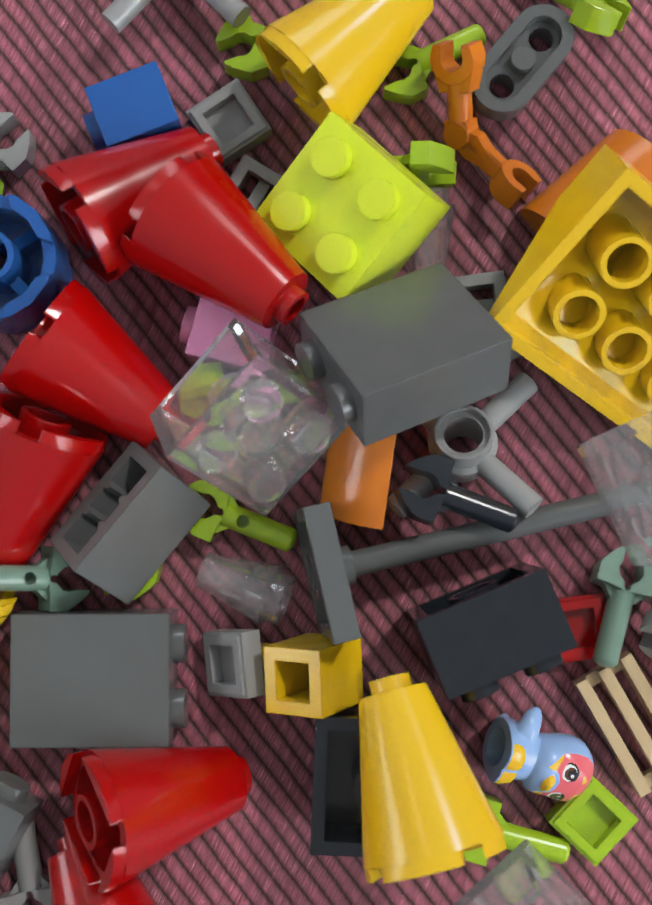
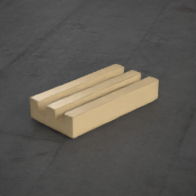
[572,651,652,798]

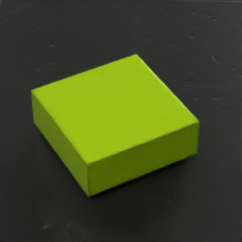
[544,776,639,867]

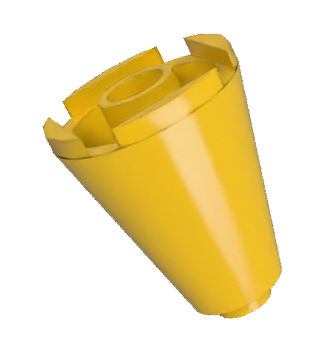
[255,0,434,127]
[359,672,507,884]

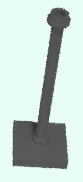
[292,479,652,645]

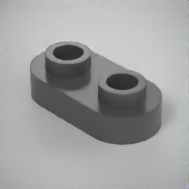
[472,4,575,121]

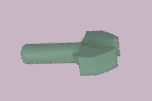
[589,545,652,668]
[0,546,89,612]

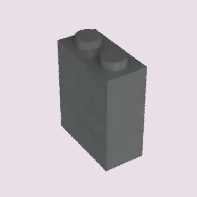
[295,262,513,447]
[9,608,189,748]

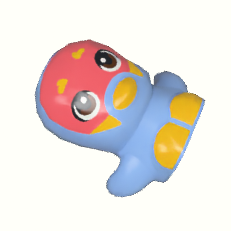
[482,707,594,801]

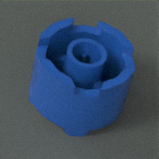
[0,194,73,334]

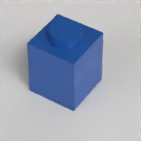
[82,61,182,150]

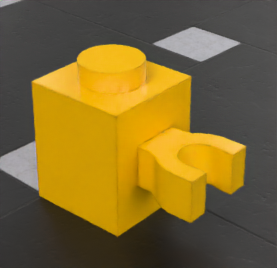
[261,633,364,719]

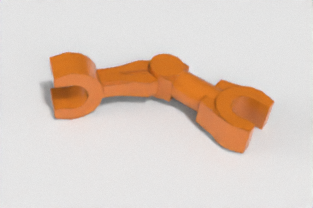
[430,40,542,210]

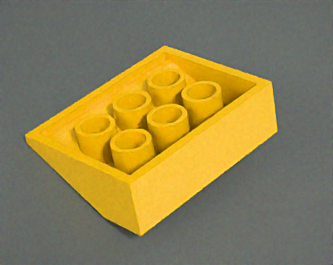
[489,144,652,450]

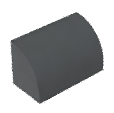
[50,441,211,605]

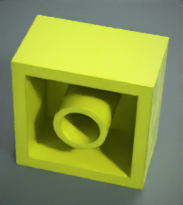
[257,111,451,299]

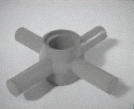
[387,372,544,519]

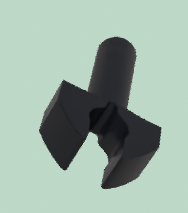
[394,454,520,533]

